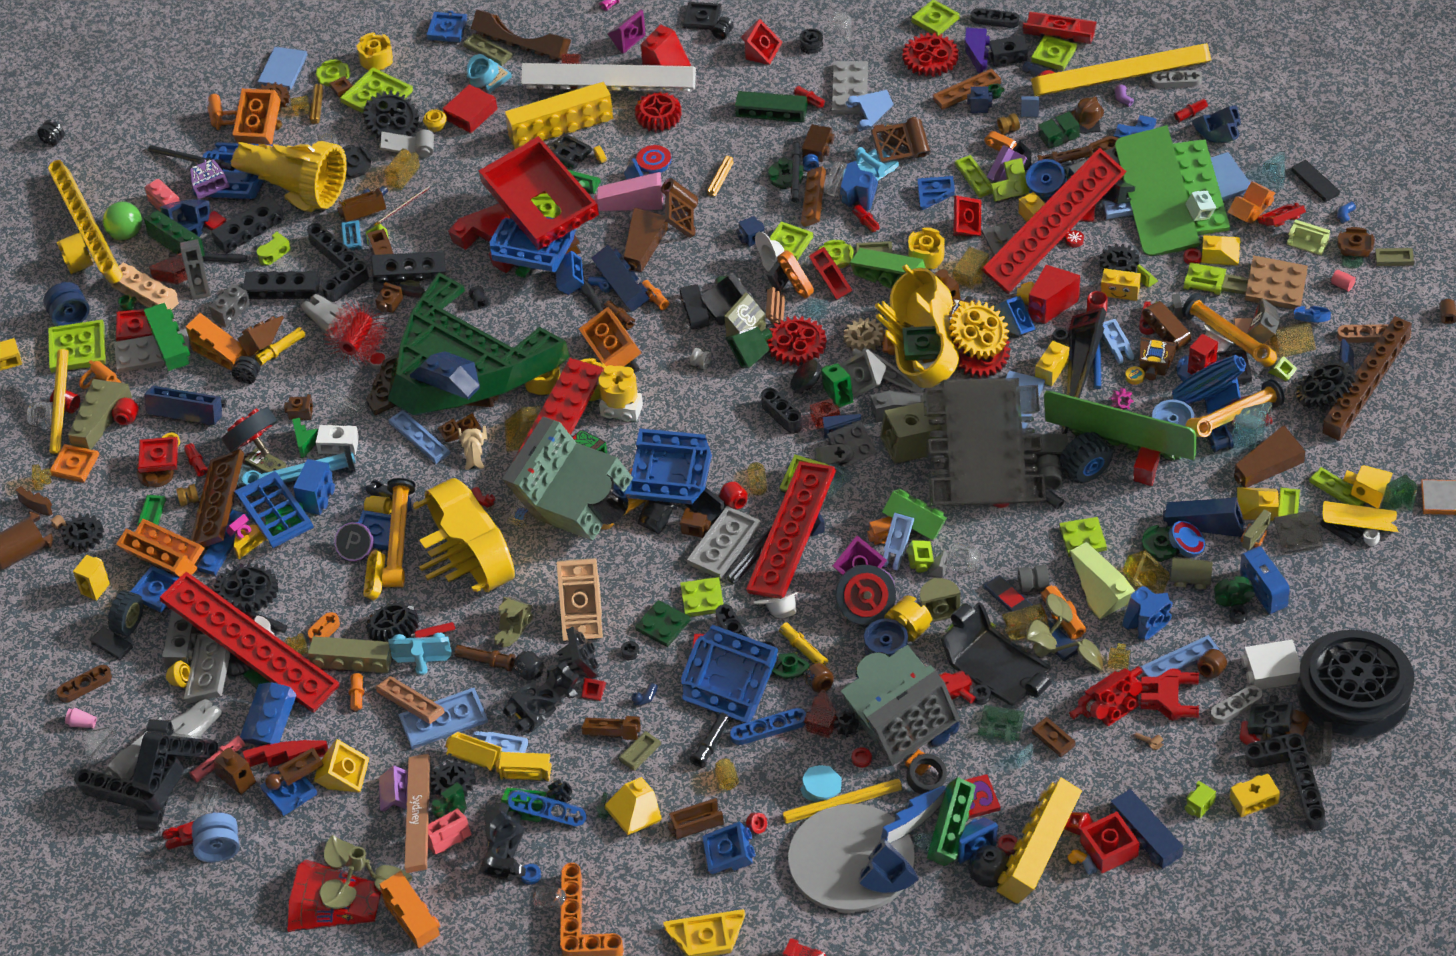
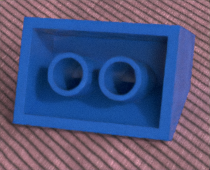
[240,682,296,746]

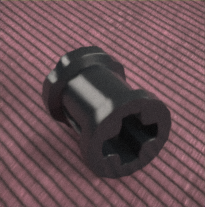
[469,285,489,310]

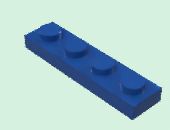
[197,510,251,576]

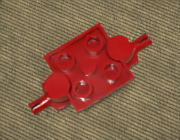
[1069,666,1143,727]

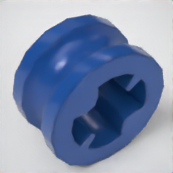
[803,154,819,171]

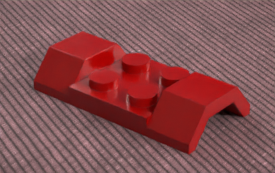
[1023,11,1097,44]

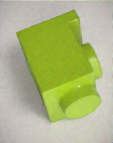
[906,540,934,573]
[1185,781,1216,818]

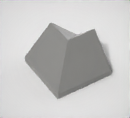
[841,350,887,398]

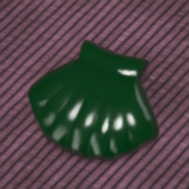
[772,652,810,679]

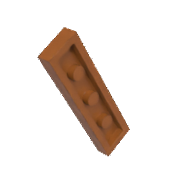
[933,68,1001,110]
[801,166,826,227]

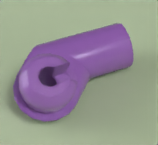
[1115,84,1134,107]

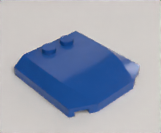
[191,142,273,199]
[489,216,576,272]
[625,428,712,504]
[681,625,778,723]

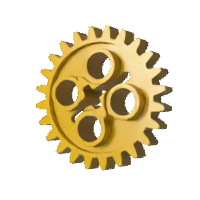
[949,301,1009,359]

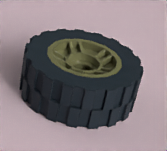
[108,590,144,636]

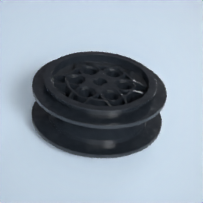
[1297,630,1415,739]

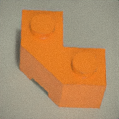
[1228,182,1275,223]

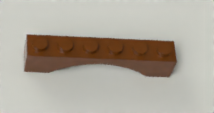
[470,9,571,61]

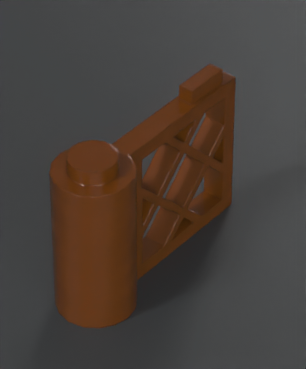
[871,117,931,163]
[661,178,698,238]

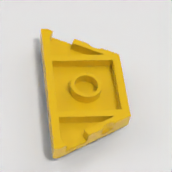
[663,909,745,956]

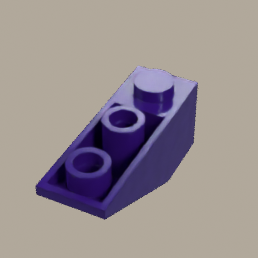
[965,28,990,74]

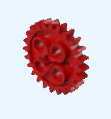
[903,33,958,77]
[766,316,827,366]
[952,320,1011,379]

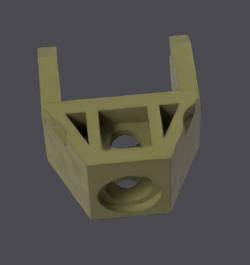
[494,597,533,647]

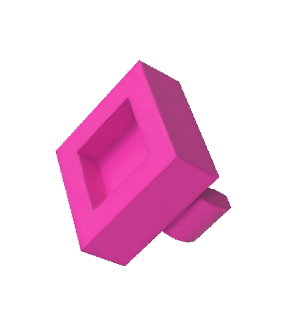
[226,514,251,540]

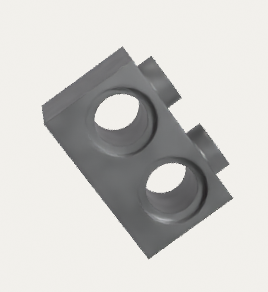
[209,284,250,327]

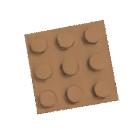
[1245,255,1308,309]

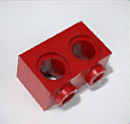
[1187,334,1218,375]

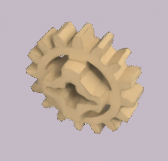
[843,318,884,351]

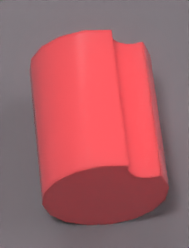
[1331,270,1356,291]

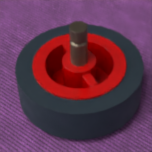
[221,407,278,457]
[835,565,896,625]

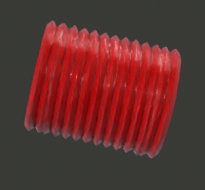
[1087,291,1108,314]
[50,390,80,414]

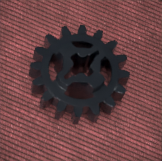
[1100,243,1139,272]
[61,513,104,552]
[431,759,476,798]

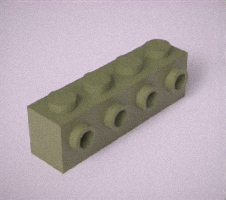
[308,636,392,673]

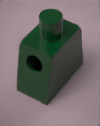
[725,327,773,369]

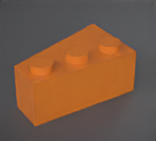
[186,313,248,371]
[379,871,440,949]

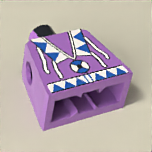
[190,159,230,199]

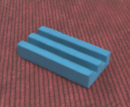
[341,220,362,251]

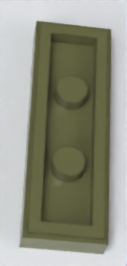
[463,33,513,66]

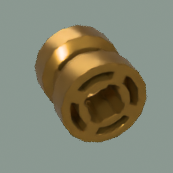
[997,113,1020,135]
[176,484,200,507]

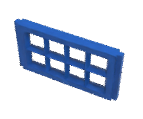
[235,471,314,548]

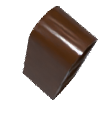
[1142,301,1191,350]

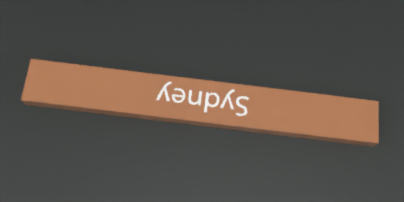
[405,754,430,873]

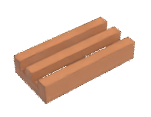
[765,287,785,325]

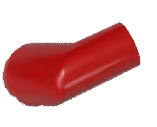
[471,487,495,507]

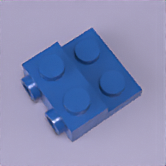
[130,566,179,613]
[702,821,755,874]

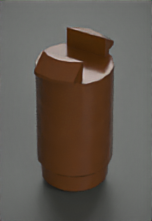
[0,511,53,571]

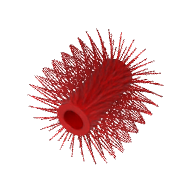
[324,301,388,366]

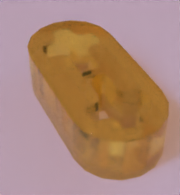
[747,462,767,495]

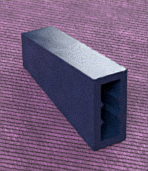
[1163,497,1245,537]

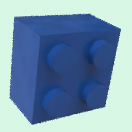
[293,459,335,515]

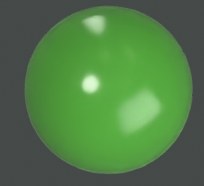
[103,201,142,240]

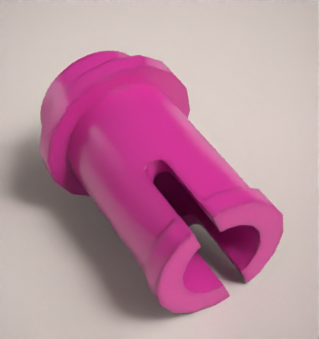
[599,0,620,11]

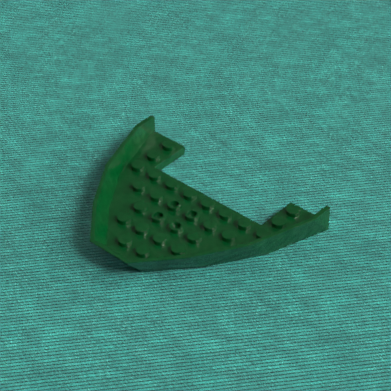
[388,272,570,415]

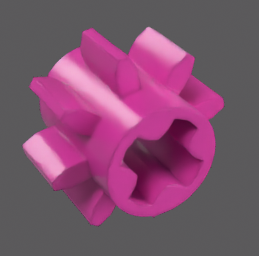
[1109,387,1134,410]

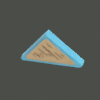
[486,59,512,94]

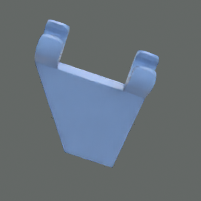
[845,90,894,131]

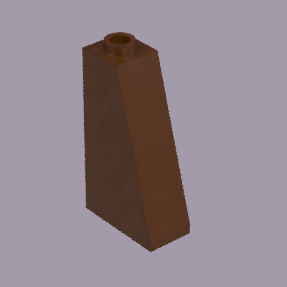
[624,208,668,273]
[1234,425,1306,488]

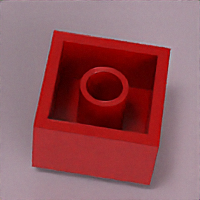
[1080,812,1139,874]

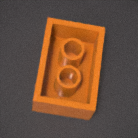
[233,88,281,145]
[579,307,642,367]

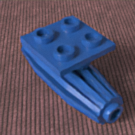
[1172,355,1246,414]

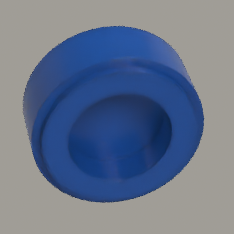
[520,864,541,885]

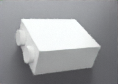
[1241,639,1300,689]

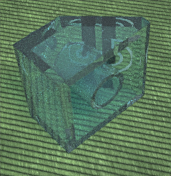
[1232,402,1272,452]

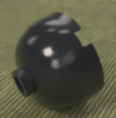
[968,845,1009,888]

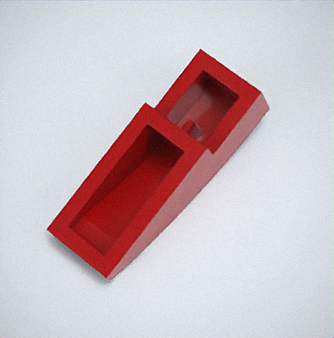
[809,247,852,300]

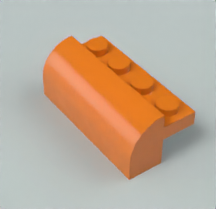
[116,519,204,577]

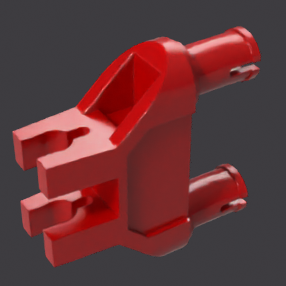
[1140,668,1199,721]

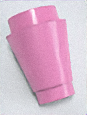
[65,708,97,728]

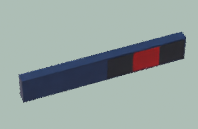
[984,574,1078,661]

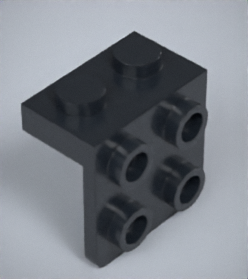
[700,272,754,326]

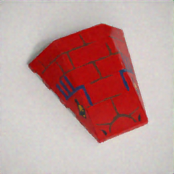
[288,859,381,932]

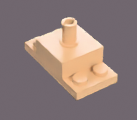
[557,558,603,641]

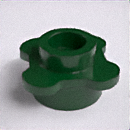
[988,83,1005,99]
[118,294,137,312]

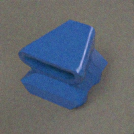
[840,161,878,211]
[1122,586,1173,640]

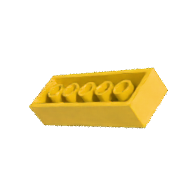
[505,81,613,149]
[996,778,1082,904]

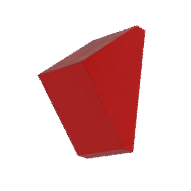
[1134,447,1161,486]

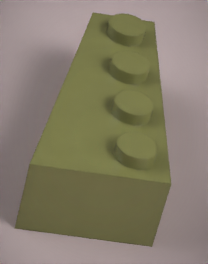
[68,379,132,449]

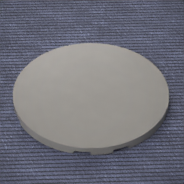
[788,804,914,913]

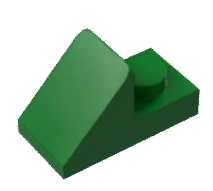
[292,418,318,458]

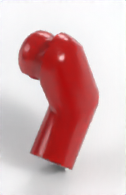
[1239,721,1260,745]

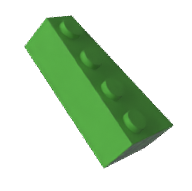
[850,248,925,288]

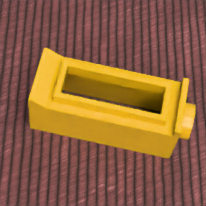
[445,732,502,771]
[496,752,552,781]

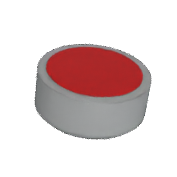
[368,352,387,369]

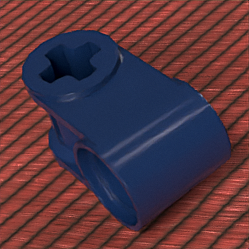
[1207,424,1234,453]

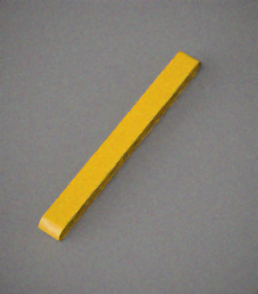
[1030,43,1211,96]
[48,160,122,284]

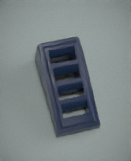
[823,414,861,439]

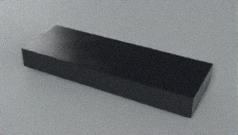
[1291,159,1340,202]

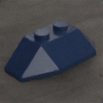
[410,351,480,400]

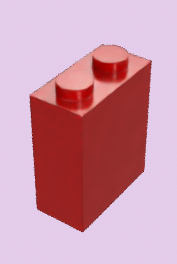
[443,84,497,133]

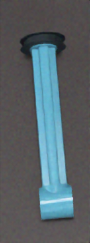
[242,446,356,496]

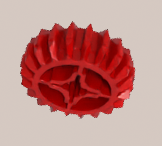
[635,91,682,133]

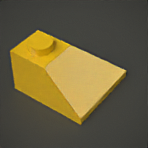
[1201,235,1240,266]
[1237,487,1279,521]
[314,739,369,792]
[604,777,662,835]

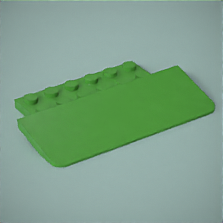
[1115,125,1230,256]
[1044,391,1196,461]

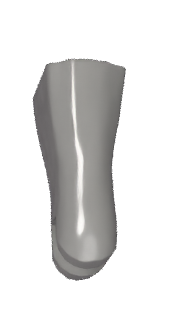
[301,294,353,338]
[171,699,222,736]

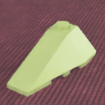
[1070,542,1135,619]

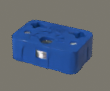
[1240,546,1290,614]

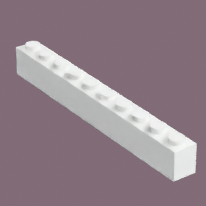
[521,63,696,92]

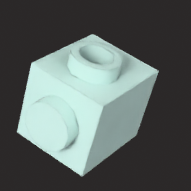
[1186,191,1216,221]

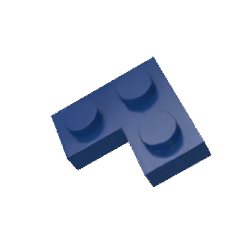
[1114,115,1157,139]

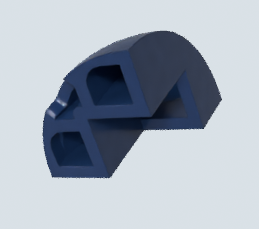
[1191,105,1241,143]
[160,199,210,237]
[859,838,919,893]

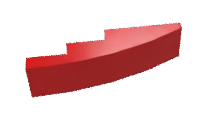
[242,740,329,768]

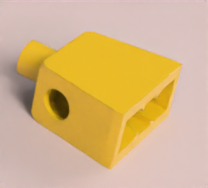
[1343,465,1393,508]

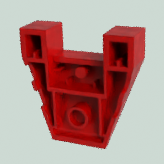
[448,203,514,273]

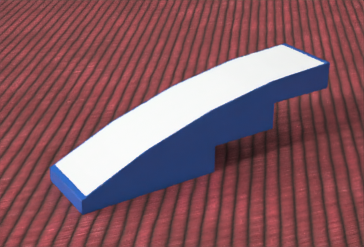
[881,785,946,843]

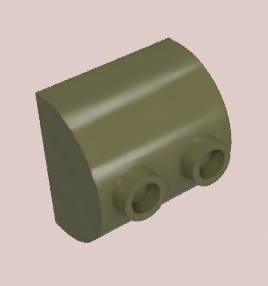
[1171,557,1213,589]
[920,578,960,623]

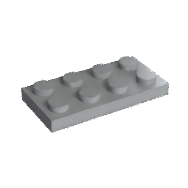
[832,61,868,114]
[114,329,191,373]
[687,506,760,579]
[184,633,231,703]

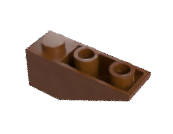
[367,228,395,283]
[237,315,284,357]

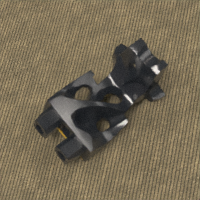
[503,661,579,733]
[480,803,526,881]

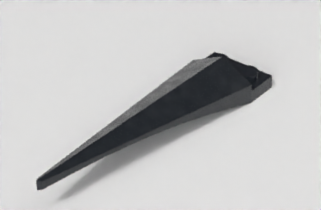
[1061,308,1107,434]

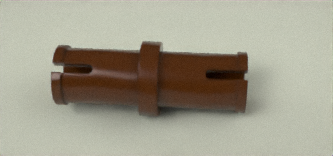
[603,301,635,329]

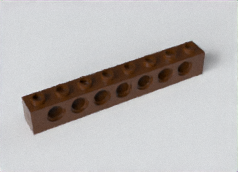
[1323,316,1412,441]

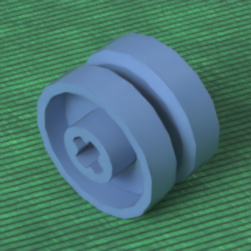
[1152,400,1194,426]
[191,813,240,862]

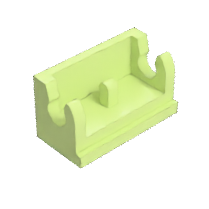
[1287,220,1330,255]

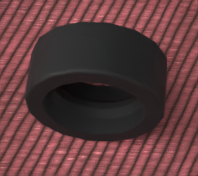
[906,753,947,795]

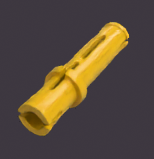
[255,327,305,366]
[779,622,828,666]

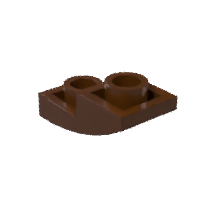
[438,413,482,442]
[15,486,53,516]

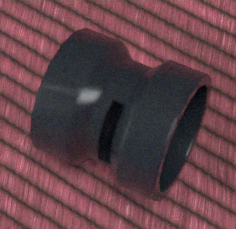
[711,16,734,40]

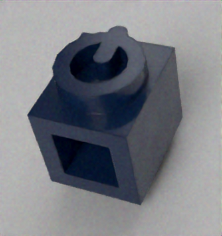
[967,86,992,113]
[736,216,765,247]

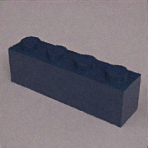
[592,245,650,311]
[144,386,222,425]
[1109,788,1183,869]

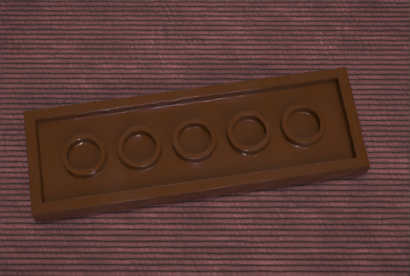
[190,449,245,548]

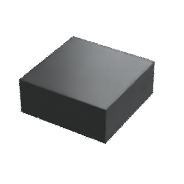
[1172,293,1183,319]

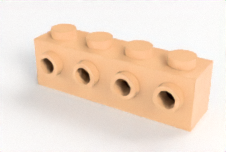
[111,262,179,310]

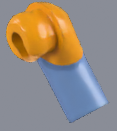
[1068,849,1097,875]

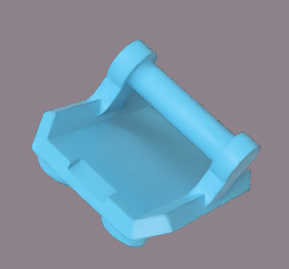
[842,147,899,180]
[388,633,452,675]

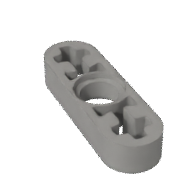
[1151,70,1202,88]
[1210,685,1262,725]

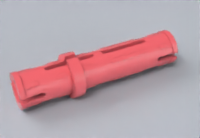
[189,736,245,783]

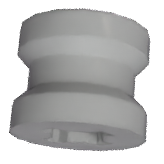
[690,348,711,370]

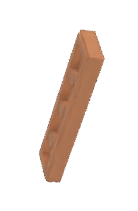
[376,676,445,724]

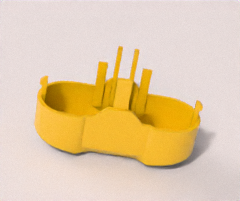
[875,264,959,388]
[413,478,515,592]

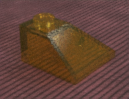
[505,406,541,452]
[1122,550,1171,594]

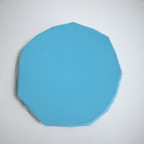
[467,54,499,88]
[800,765,842,802]

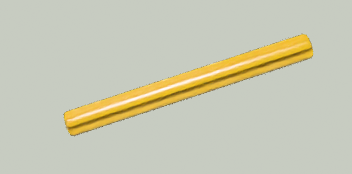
[49,349,69,454]
[783,778,902,823]

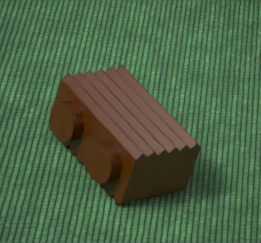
[802,124,835,162]

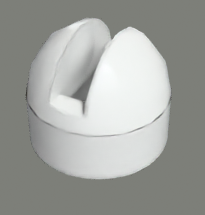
[1363,529,1380,546]

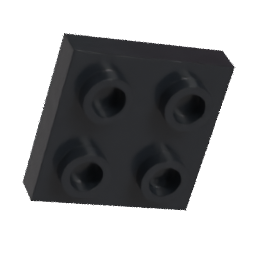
[557,627,599,679]

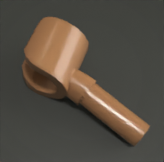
[51,515,66,529]
[1134,733,1164,750]

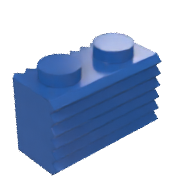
[555,251,584,295]

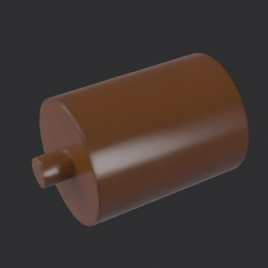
[1439,299,1456,324]

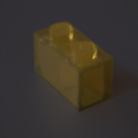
[953,247,989,289]

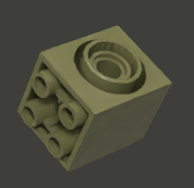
[880,402,942,464]

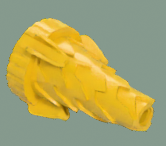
[231,141,346,212]

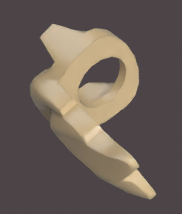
[458,426,487,470]

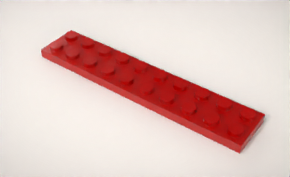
[982,148,1127,294]
[160,571,340,713]

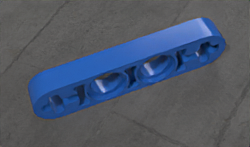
[730,708,807,745]
[507,790,586,826]

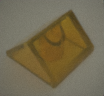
[1270,322,1316,358]

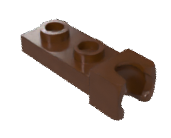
[582,716,641,740]

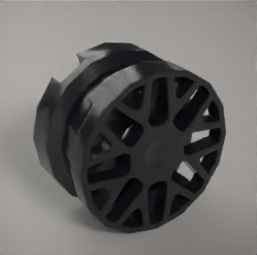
[799,28,823,54]
[37,119,65,147]
[231,356,261,384]

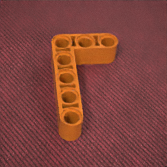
[560,863,624,956]

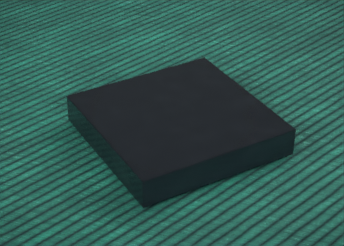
[683,2,722,30]

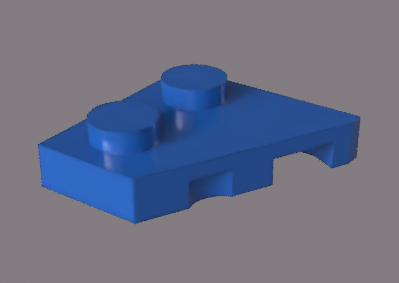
[917,176,955,210]

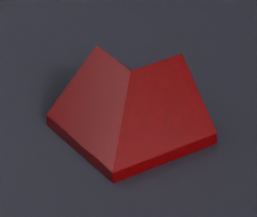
[741,19,783,65]
[953,196,981,236]

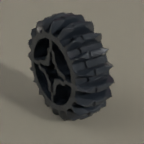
[366,601,419,642]

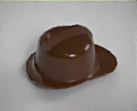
[1071,96,1104,129]

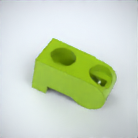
[257,232,291,266]

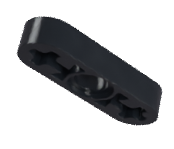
[971,8,1020,28]

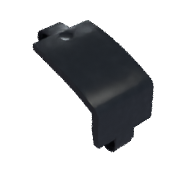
[941,602,1052,706]

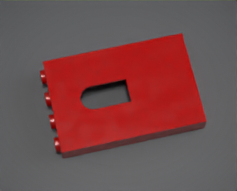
[478,136,599,250]

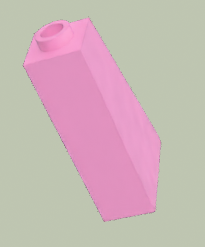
[594,172,663,211]

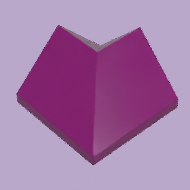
[607,9,646,54]
[832,536,887,575]

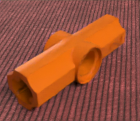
[1041,585,1086,639]

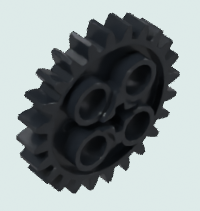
[362,90,420,139]
[1295,360,1356,409]
[214,563,278,613]

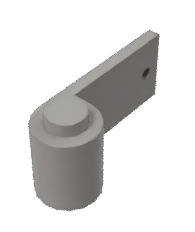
[380,130,434,157]

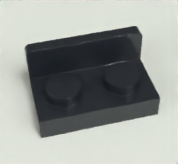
[765,260,789,292]

